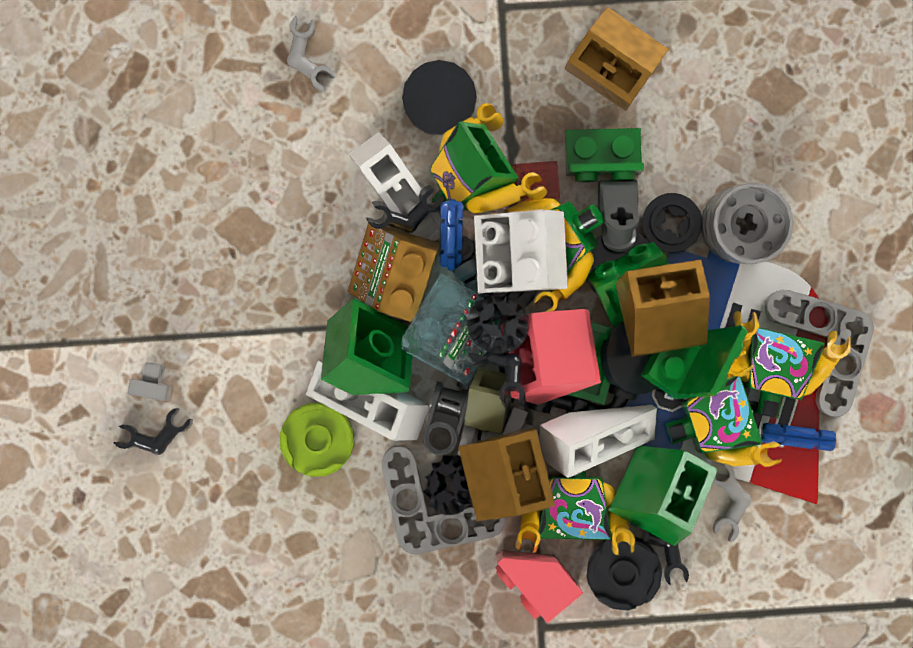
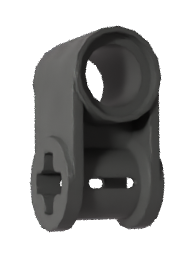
[598,180,639,252]
[423,381,469,455]

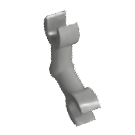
[287,16,335,92]
[713,464,751,542]

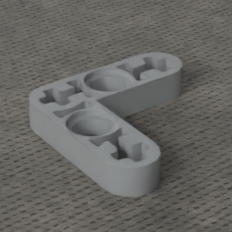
[764,290,874,417]
[382,446,505,554]

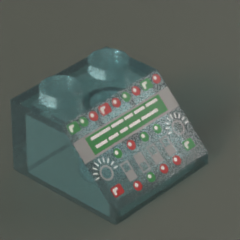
[401,273,505,386]

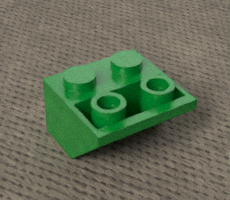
[608,446,718,546]

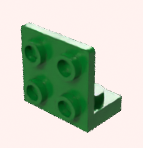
[641,325,748,399]

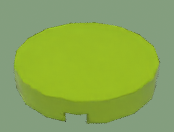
[279,402,355,477]

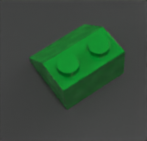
[320,298,414,395]

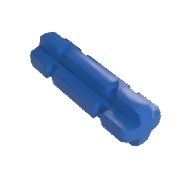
[440,199,463,271]
[761,423,836,451]

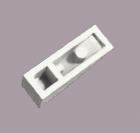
[349,132,443,241]
[305,360,430,441]
[539,405,657,478]

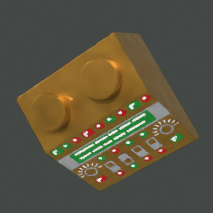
[347,223,440,323]

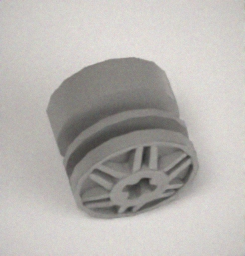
[702,183,794,264]

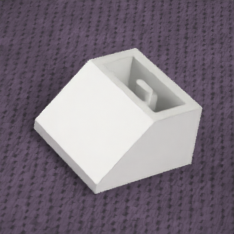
[474,210,568,293]

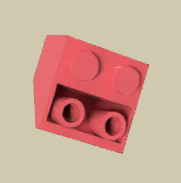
[501,309,601,405]
[495,550,583,623]

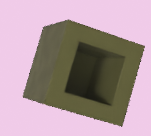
[464,367,512,434]

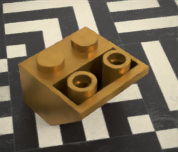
[565,7,669,111]
[615,260,710,357]
[458,427,555,521]

